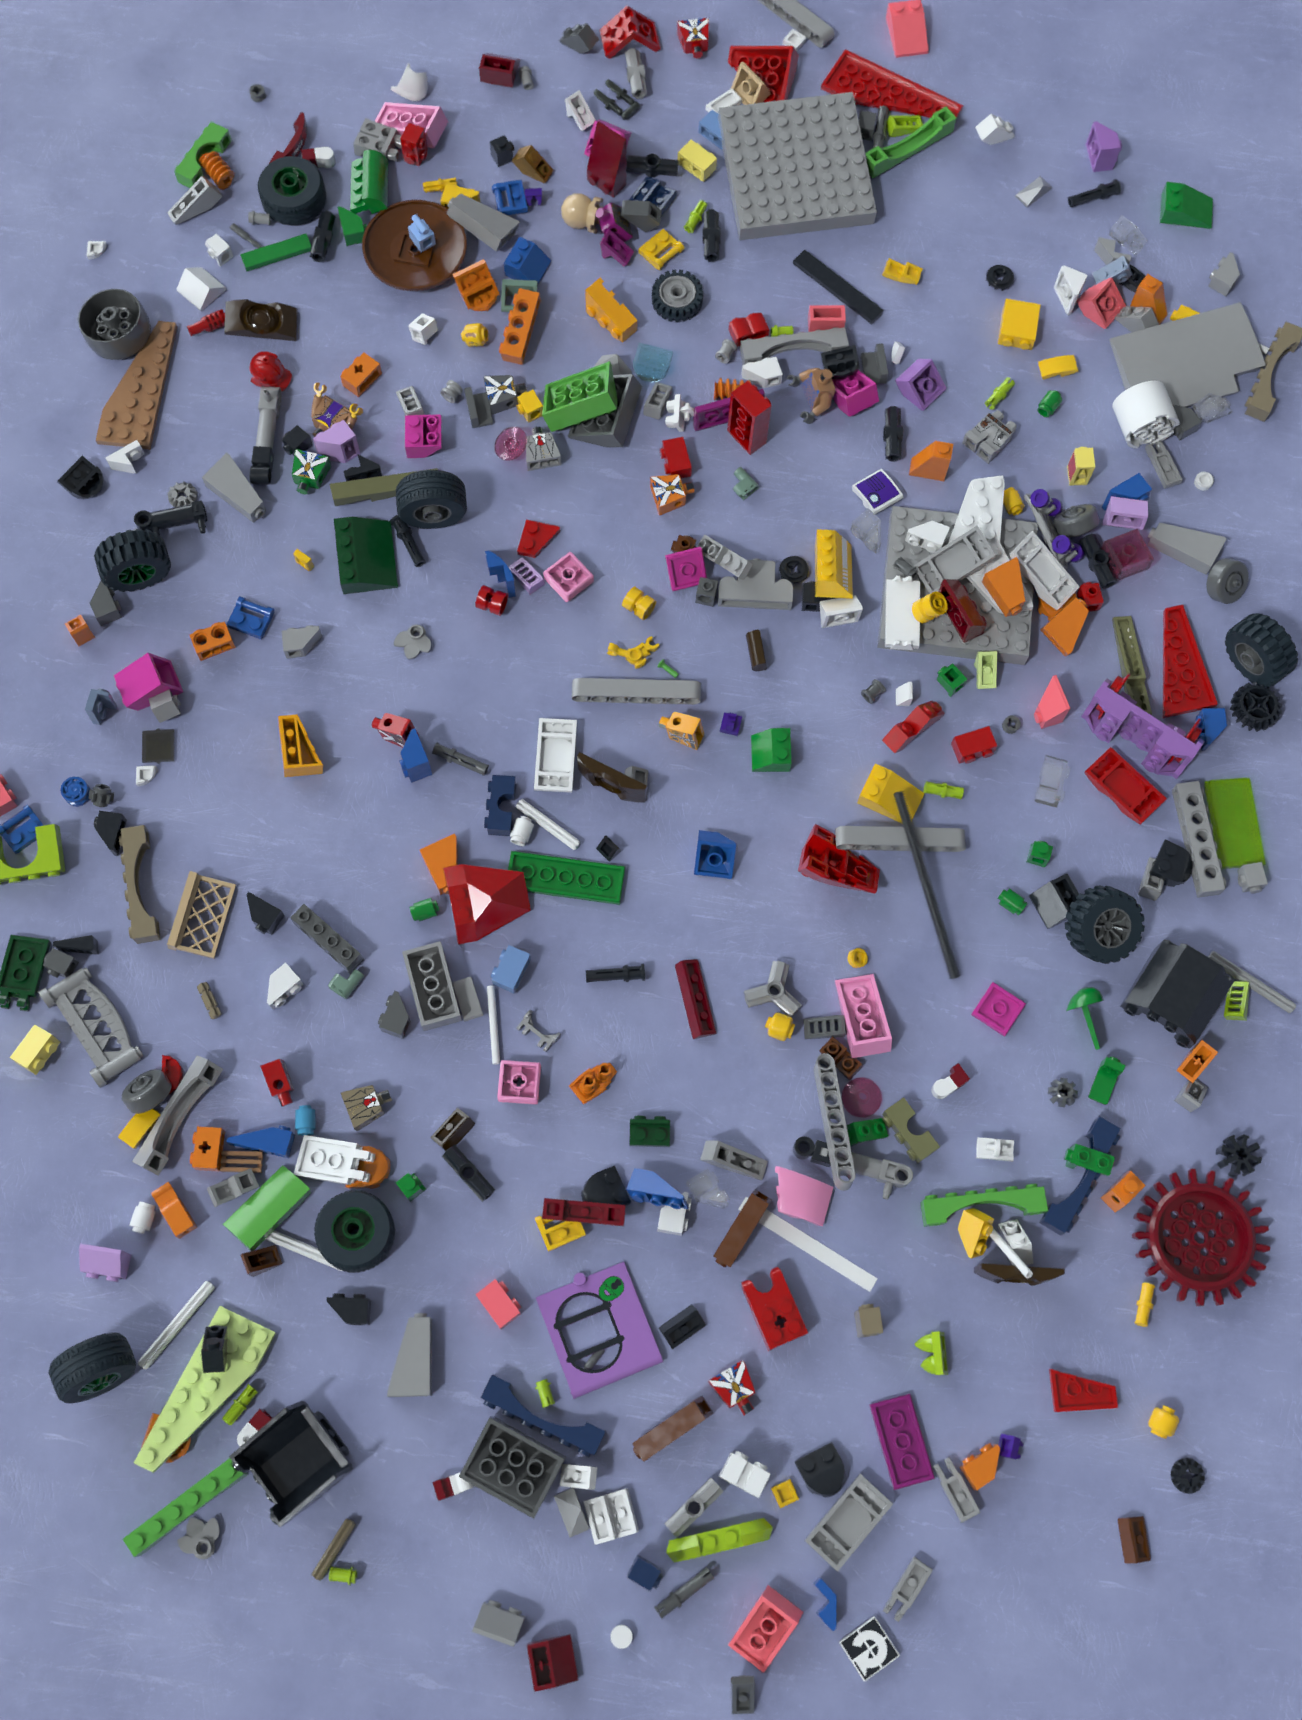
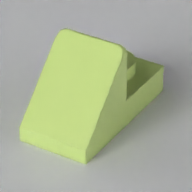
[974,651,997,689]

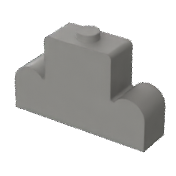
[718,559,793,610]

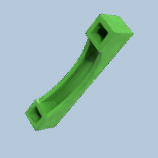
[865,106,956,179]
[920,1184,1048,1227]
[123,1458,248,1557]

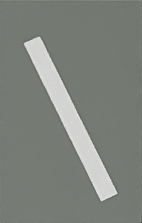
[738,1197,877,1292]

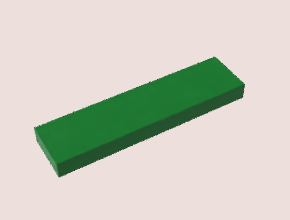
[240,233,312,272]

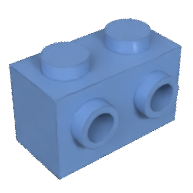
[490,945,531,994]

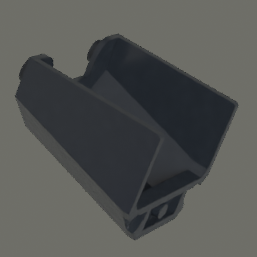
[1120,939,1234,1048]
[229,1400,353,1528]

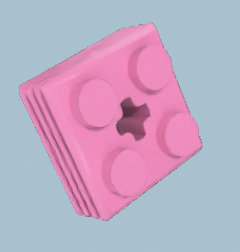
[543,552,594,602]
[497,1060,541,1104]

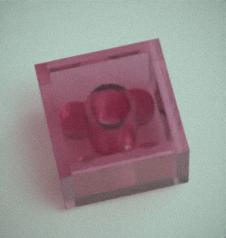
[1102,529,1154,581]

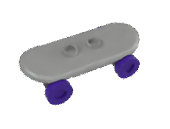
[1024,489,1084,571]

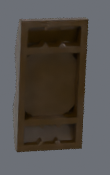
[224,299,297,341]
[577,752,647,803]
[974,1263,1065,1286]

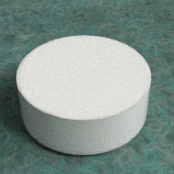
[1194,472,1214,491]
[611,1625,632,1649]

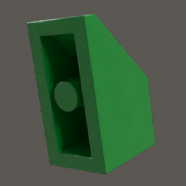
[337,206,367,246]

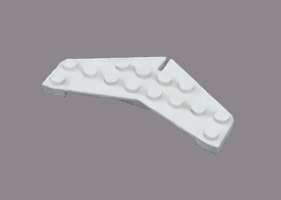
[948,475,1033,614]

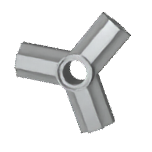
[744,961,802,1017]

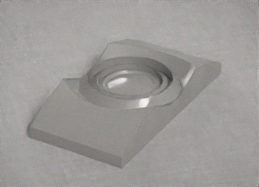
[914,526,997,593]
[805,1474,893,1572]

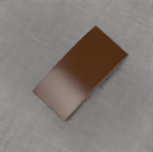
[819,1036,863,1081]

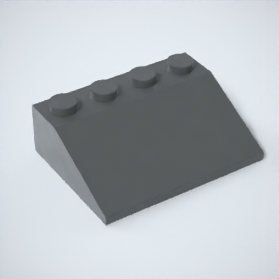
[568,374,642,448]
[459,1416,566,1519]

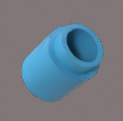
[295,1105,316,1136]

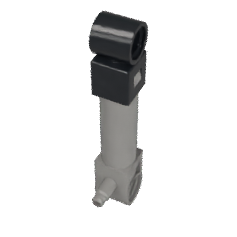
[250,386,281,485]
[793,1136,913,1200]

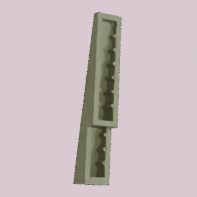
[329,468,438,507]
[1112,616,1152,715]

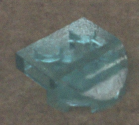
[633,343,673,382]

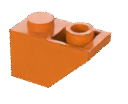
[959,1443,1000,1490]

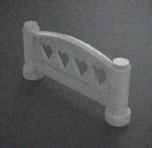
[39,967,144,1088]

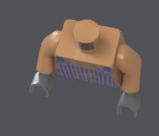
[787,368,835,424]

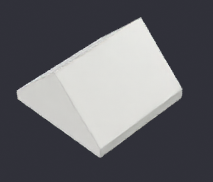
[1054,265,1087,315]
[177,267,227,312]
[820,595,863,628]

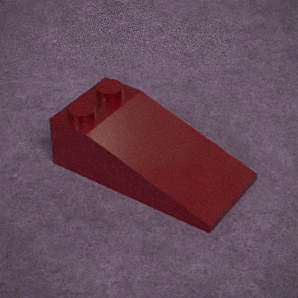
[587,121,626,198]

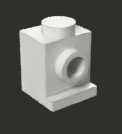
[205,234,233,267]
[408,314,438,345]

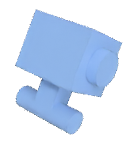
[408,214,436,252]

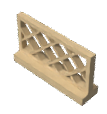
[167,871,236,959]

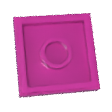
[665,547,707,591]
[971,982,1026,1037]

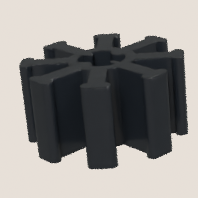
[1216,1134,1262,1177]

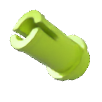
[771,325,793,337]
[535,1379,555,1407]
[329,1566,358,1585]

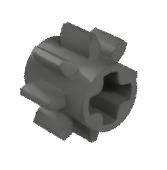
[89,784,114,807]

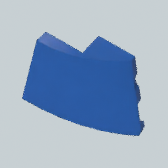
[485,550,516,598]

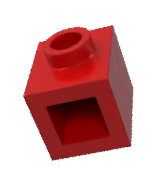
[1076,582,1104,612]

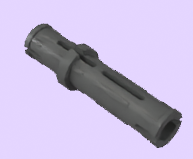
[872,106,889,149]
[432,743,489,776]
[654,1567,715,1619]

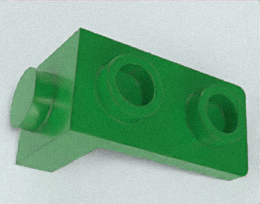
[1088,1057,1125,1105]
[846,1118,888,1147]
[1064,1144,1115,1176]

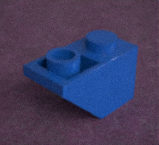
[1195,708,1227,751]

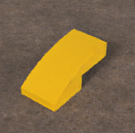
[882,258,922,284]
[1038,355,1079,380]
[118,1109,161,1149]

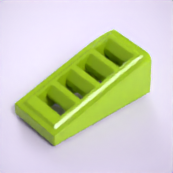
[886,115,923,137]
[1224,981,1250,1021]

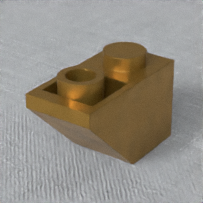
[512,145,554,183]

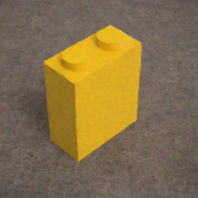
[997,299,1041,350]

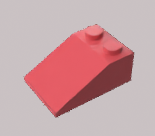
[886,0,928,58]
[728,1585,803,1673]

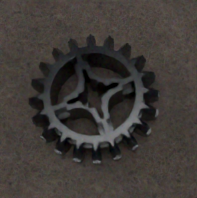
[1230,682,1282,732]

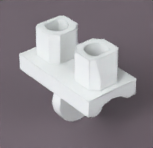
[665,394,694,432]
[976,1137,1014,1161]

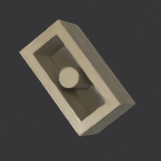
[854,1304,883,1338]

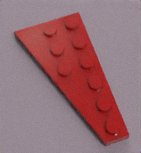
[1163,604,1218,718]

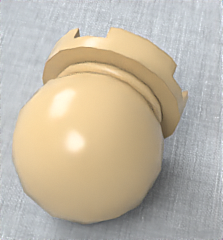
[561,193,603,234]

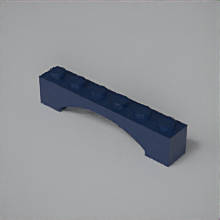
[1039,1116,1121,1236]
[480,1374,606,1457]

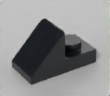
[343,454,382,481]

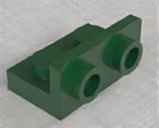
[629,1116,670,1147]

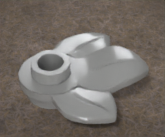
[394,624,431,659]
[177,1518,220,1560]

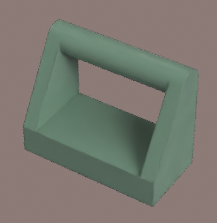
[501,279,538,312]

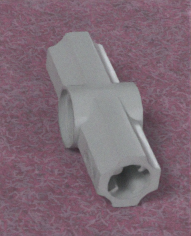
[625,48,647,99]
[664,1478,724,1538]

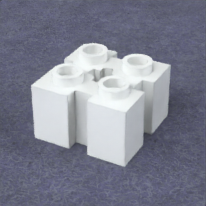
[719,1451,770,1498]

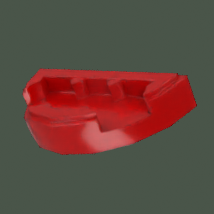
[162,1055,183,1094]

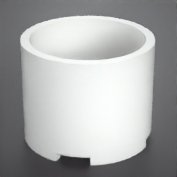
[1112,381,1180,448]

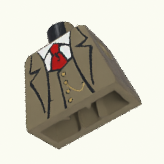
[341,1085,392,1131]

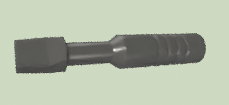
[230,223,261,249]
[584,1350,605,1370]

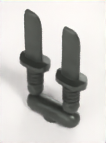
[593,79,640,120]

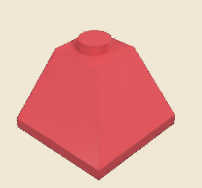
[1076,278,1126,329]
[1034,675,1070,729]

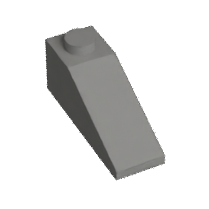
[167,176,222,225]
[700,1141,768,1180]

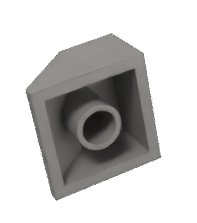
[472,1599,525,1647]

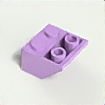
[313,420,360,463]
[1102,496,1148,530]

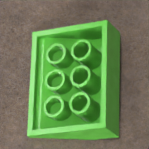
[542,361,617,432]

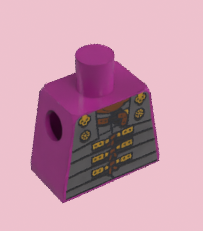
[595,203,633,243]

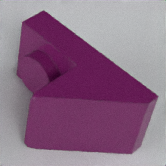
[600,229,634,267]

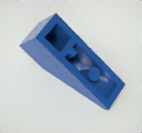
[226,1125,295,1159]

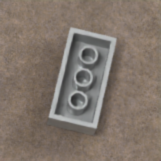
[402,941,462,1031]

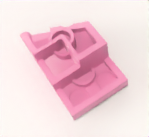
[775,1166,834,1226]

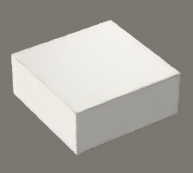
[783,29,806,51]

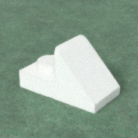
[565,90,595,131]
[106,440,145,474]
[560,1464,597,1490]

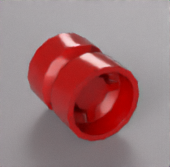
[475,585,508,616]

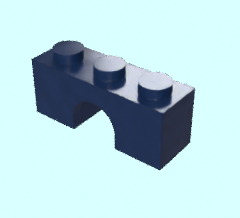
[484,775,516,836]
[627,1554,663,1592]

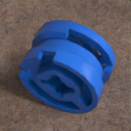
[60,776,90,807]

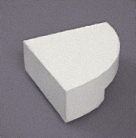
[87,241,107,260]
[891,341,905,364]
[136,766,157,787]

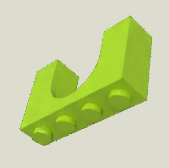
[0,824,66,885]

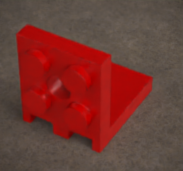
[600,5,661,59]

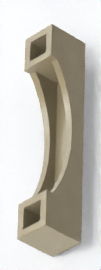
[1244,322,1302,422]
[119,825,161,944]

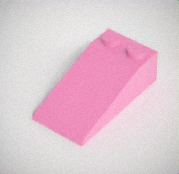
[375,102,448,148]
[835,974,892,1058]

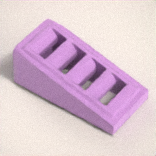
[509,557,545,595]

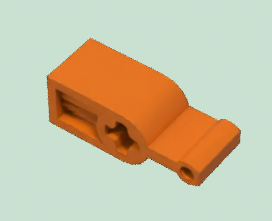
[151,1181,197,1239]

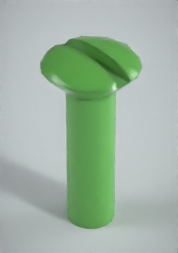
[657,659,679,678]

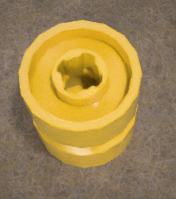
[622,586,657,621]
[912,591,948,623]

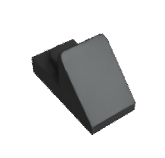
[731,1676,755,1714]

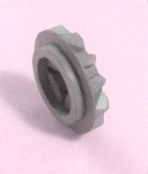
[167,481,197,507]

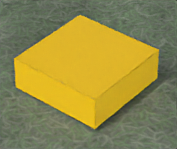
[293,549,314,571]
[771,1479,799,1509]

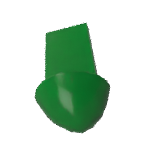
[1066,987,1104,1050]

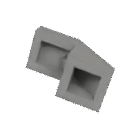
[1094,237,1131,265]
[207,1168,259,1207]

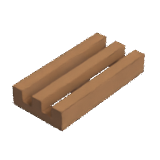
[220,1151,264,1173]

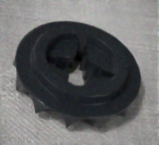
[986,265,1014,290]
[779,556,809,584]
[1171,1458,1205,1494]

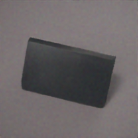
[658,1305,706,1349]

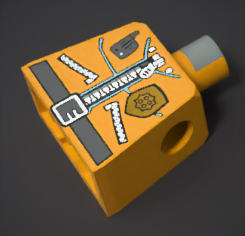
[659,712,705,750]

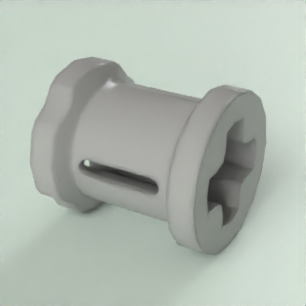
[715,339,737,364]

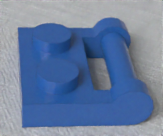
[492,179,528,215]
[226,596,275,640]
[0,804,44,854]

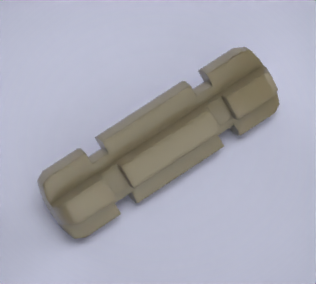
[197,982,222,1019]

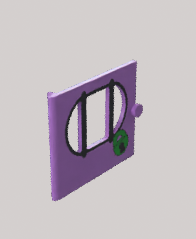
[536,1262,663,1399]

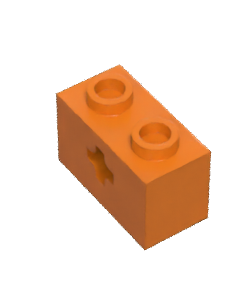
[340,352,382,397]
[190,1126,226,1172]

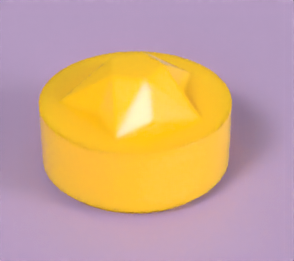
[847,948,868,968]

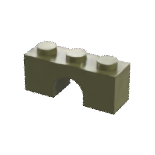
[882,1097,940,1163]

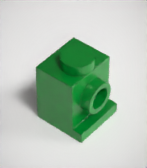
[936,663,967,697]
[1026,841,1053,867]
[396,1172,426,1202]

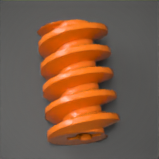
[199,151,235,190]
[714,378,751,401]

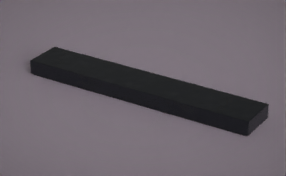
[793,250,884,325]

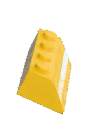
[815,529,853,599]

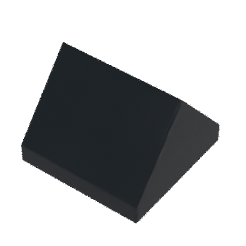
[596,835,621,862]

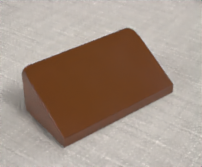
[1118,1516,1151,1564]

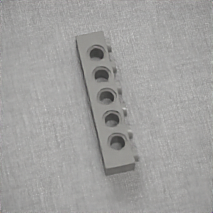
[1172,781,1226,898]

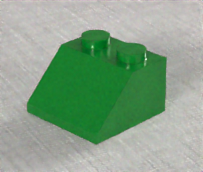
[751,728,791,772]

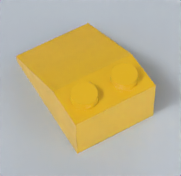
[857,763,925,824]

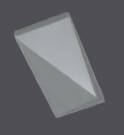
[1015,176,1052,207]
[594,354,632,375]
[554,1488,589,1538]

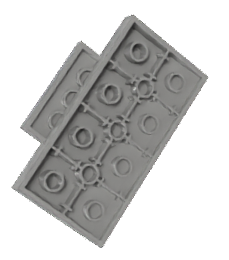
[1109,302,1266,407]

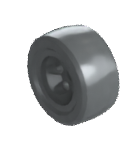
[78,289,151,360]

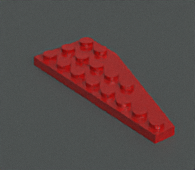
[821,49,963,119]

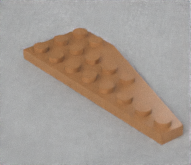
[95,321,177,450]

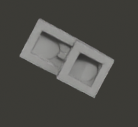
[452,977,483,1022]

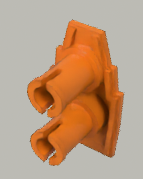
[569,1063,617,1105]

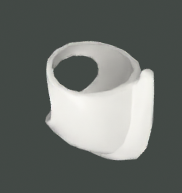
[391,63,428,101]

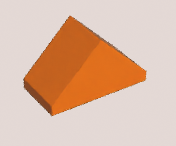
[65,614,95,646]
[1176,1040,1218,1083]

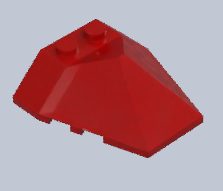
[798,824,880,894]
[443,864,531,945]

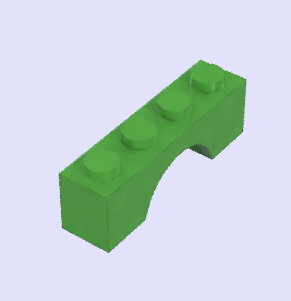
[174,122,232,188]

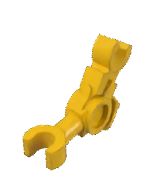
[607,636,659,669]

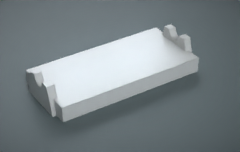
[885,576,920,650]

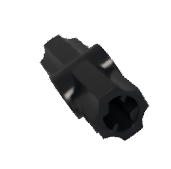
[626,154,678,177]
[703,209,720,262]
[310,210,336,262]
[883,406,903,462]
[1080,534,1118,589]
[442,1145,495,1202]

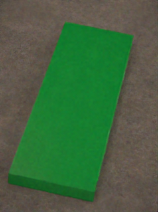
[508,851,625,905]

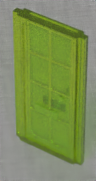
[1204,778,1266,869]

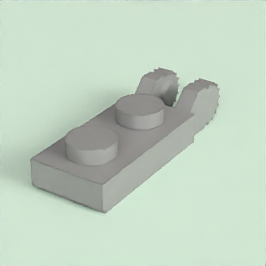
[1145,441,1182,489]
[933,1458,980,1523]
[883,1557,933,1622]

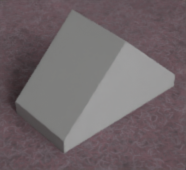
[1174,1080,1208,1112]

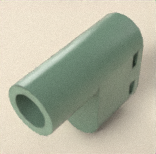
[733,467,759,500]
[328,969,364,1000]

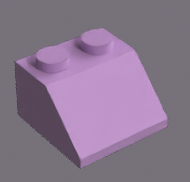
[79,1244,131,1282]

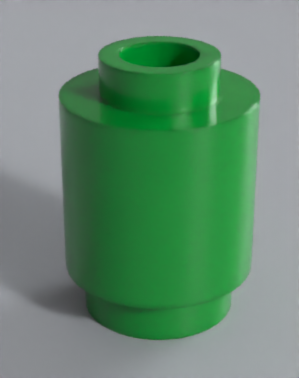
[1037,390,1063,417]
[997,888,1028,916]
[409,898,440,922]

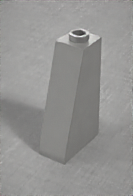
[447,193,520,252]
[202,452,266,523]
[1147,523,1227,575]
[387,1313,432,1397]

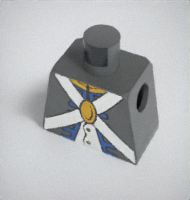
[483,375,527,415]

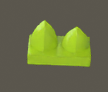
[914,1331,948,1376]

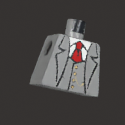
[526,427,561,471]

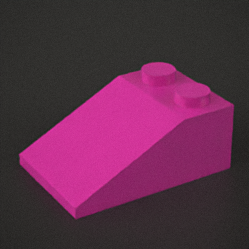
[832,370,879,417]

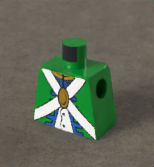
[292,449,331,495]

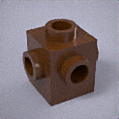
[671,535,696,553]

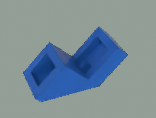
[813,1577,837,1631]

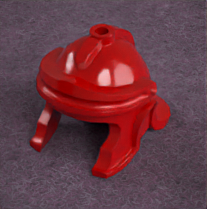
[249,351,292,392]

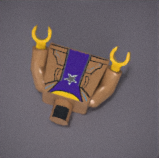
[311,382,363,437]

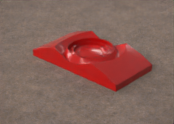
[1084,747,1167,825]

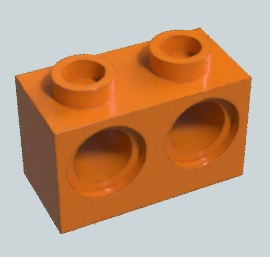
[189,621,236,661]

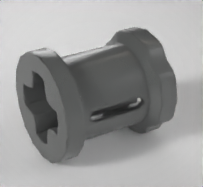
[861,679,886,704]

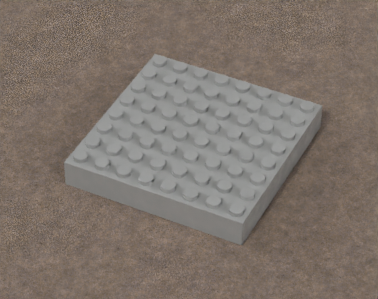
[718,92,877,241]
[877,506,1038,665]

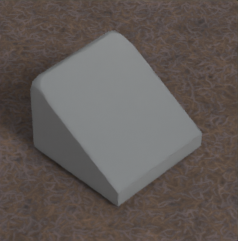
[625,766,648,785]

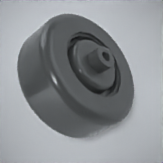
[1053,504,1100,538]
[1206,558,1249,604]
[121,1069,172,1114]

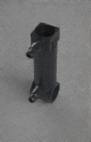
[134,500,208,535]

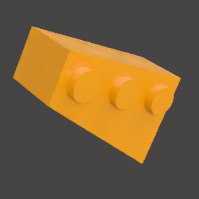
[585,277,638,343]
[278,714,323,777]

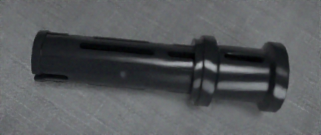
[1068,179,1121,208]
[390,515,426,567]
[586,963,645,983]

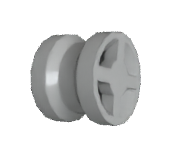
[440,380,463,403]

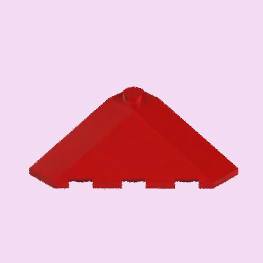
[728,46,799,103]

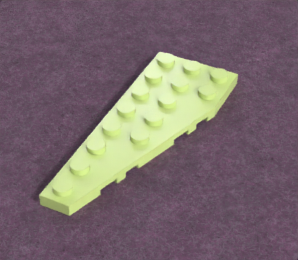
[134,1306,276,1473]

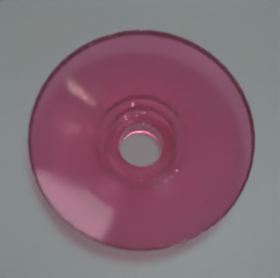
[494,427,527,461]
[842,1078,882,1118]

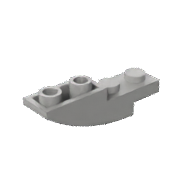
[697,534,753,580]

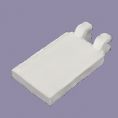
[294,1135,376,1185]

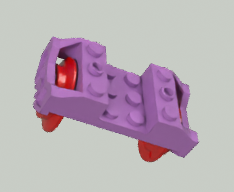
[1081,673,1204,779]

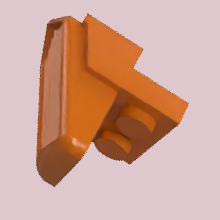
[452,259,500,311]

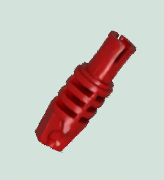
[186,309,225,337]

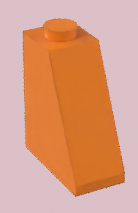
[1130,274,1167,325]
[909,441,953,481]
[982,557,1025,617]
[1040,597,1089,656]
[419,833,458,895]

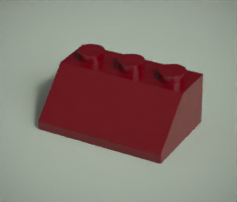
[938,579,987,643]

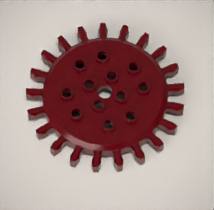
[1132,1169,1270,1307]

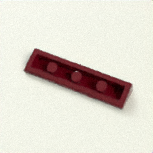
[675,959,717,1039]

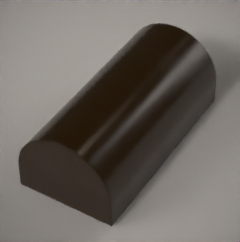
[746,629,767,672]

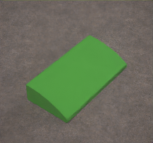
[223,1165,311,1251]

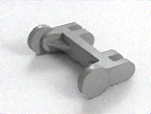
[516,1010,561,1052]

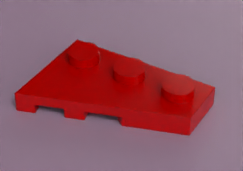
[1049,1369,1118,1412]

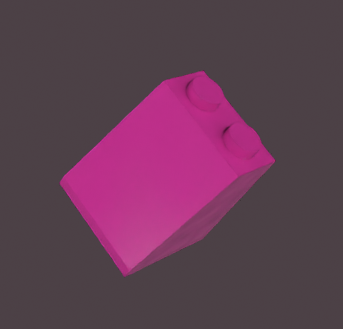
[114,653,184,711]

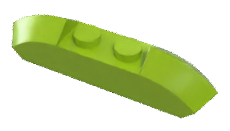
[666,1518,773,1563]

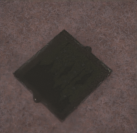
[142,728,174,764]

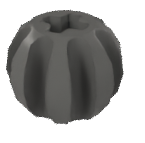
[1048,1078,1078,1107]

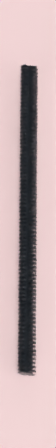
[893,791,960,979]

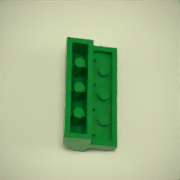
[350,150,388,214]

